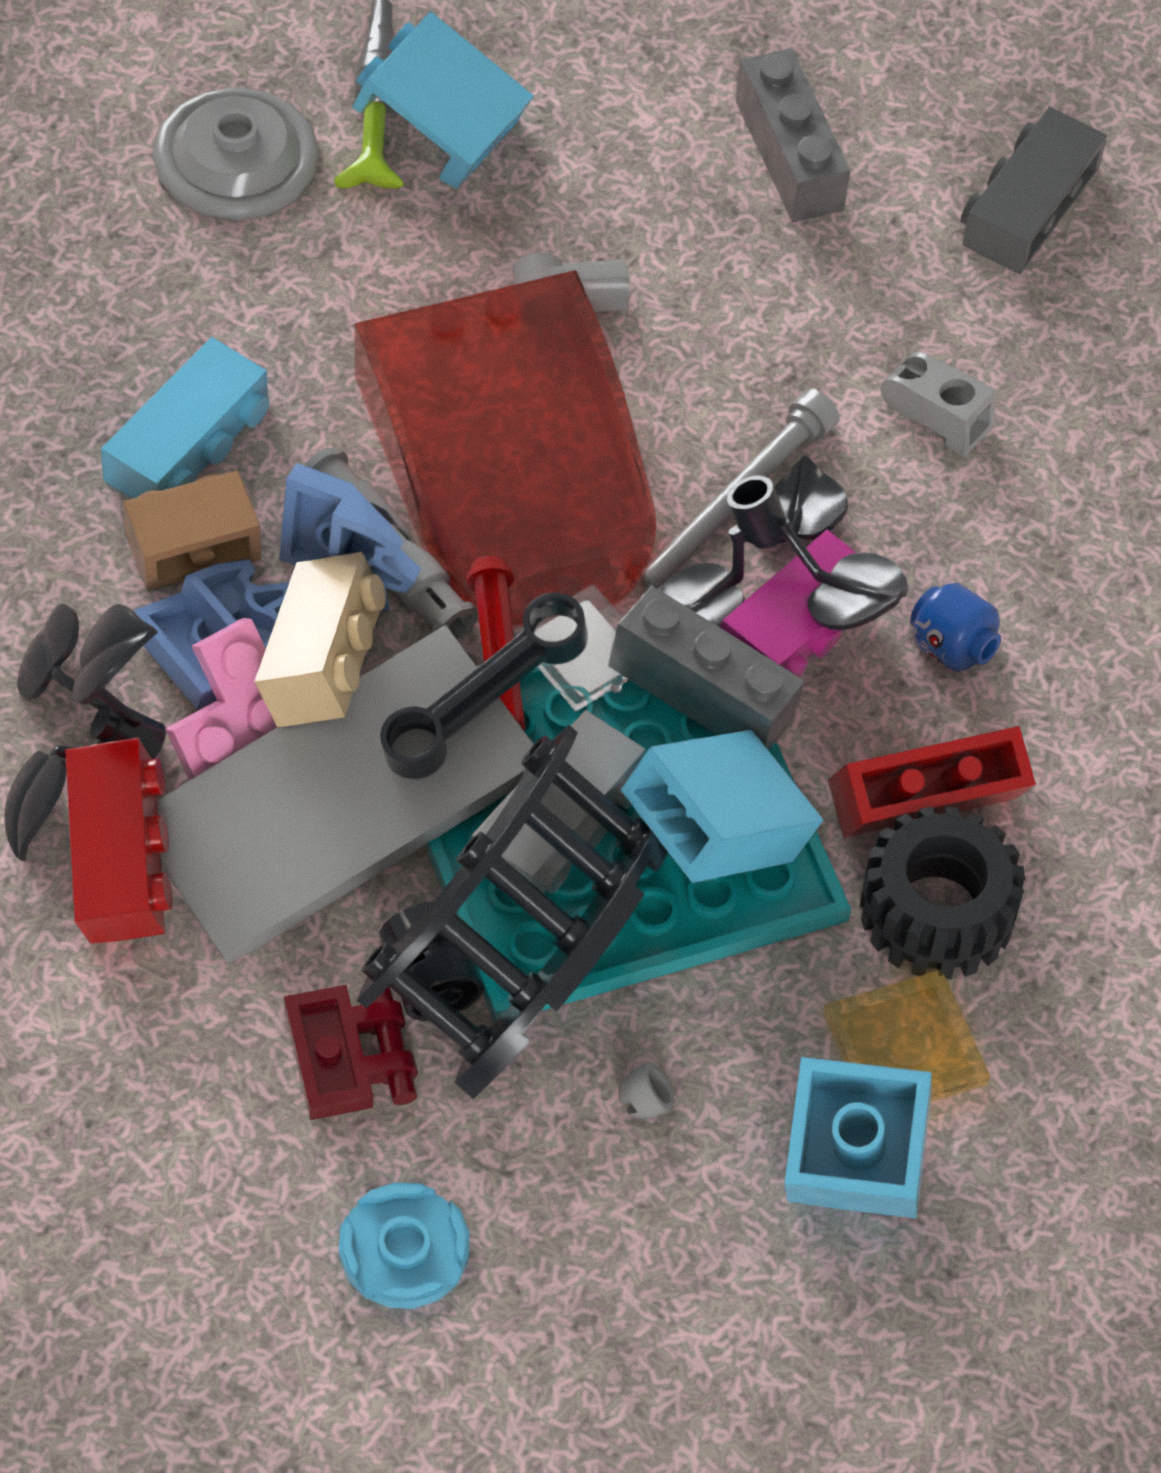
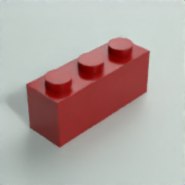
[828,726,1036,838]
[65,737,173,943]

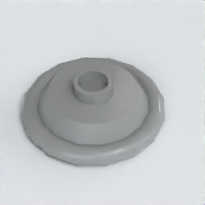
[152,87,320,221]

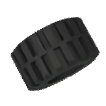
[860,807,1025,980]

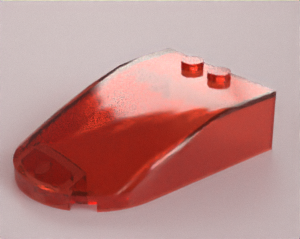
[354,270,656,627]

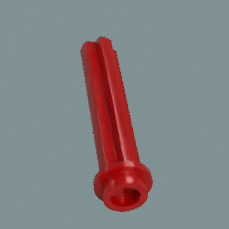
[466,556,525,731]

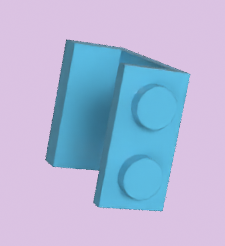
[352,11,534,189]

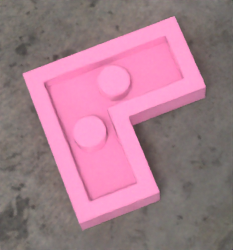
[165,618,277,780]

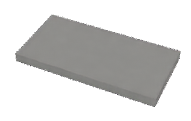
[157,625,533,964]

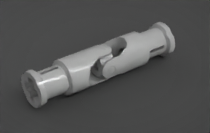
[305,446,479,639]

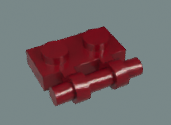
[284,985,418,1120]

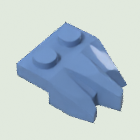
[279,463,421,611]
[133,559,289,709]

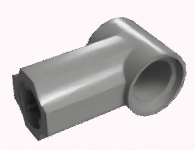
[512,252,630,327]

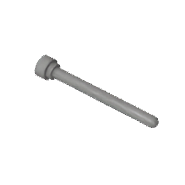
[641,389,840,588]

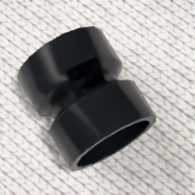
[379,902,484,1021]

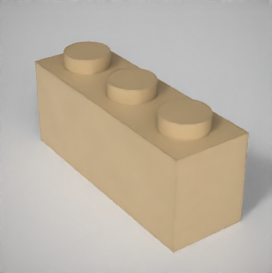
[254,552,386,727]

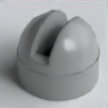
[619,1062,674,1120]

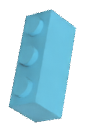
[101,337,270,499]

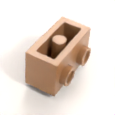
[123,470,261,592]

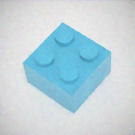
[784,1057,932,1219]

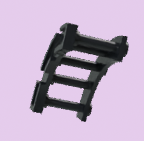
[357,724,668,1099]

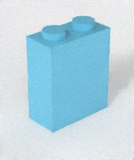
[621,730,823,883]

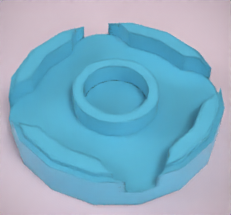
[339,1182,470,1309]

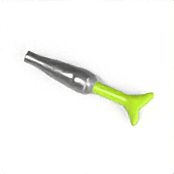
[334,0,404,189]

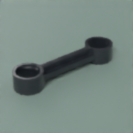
[380,592,588,779]

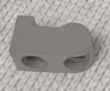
[880,352,996,458]

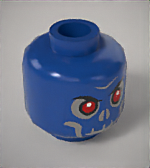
[910,583,1001,672]

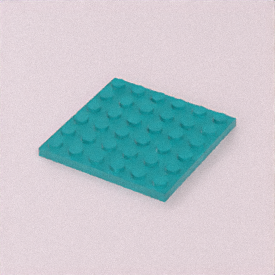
[425,662,851,1022]

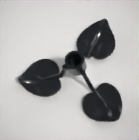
[659,455,909,630]
[4,603,166,862]

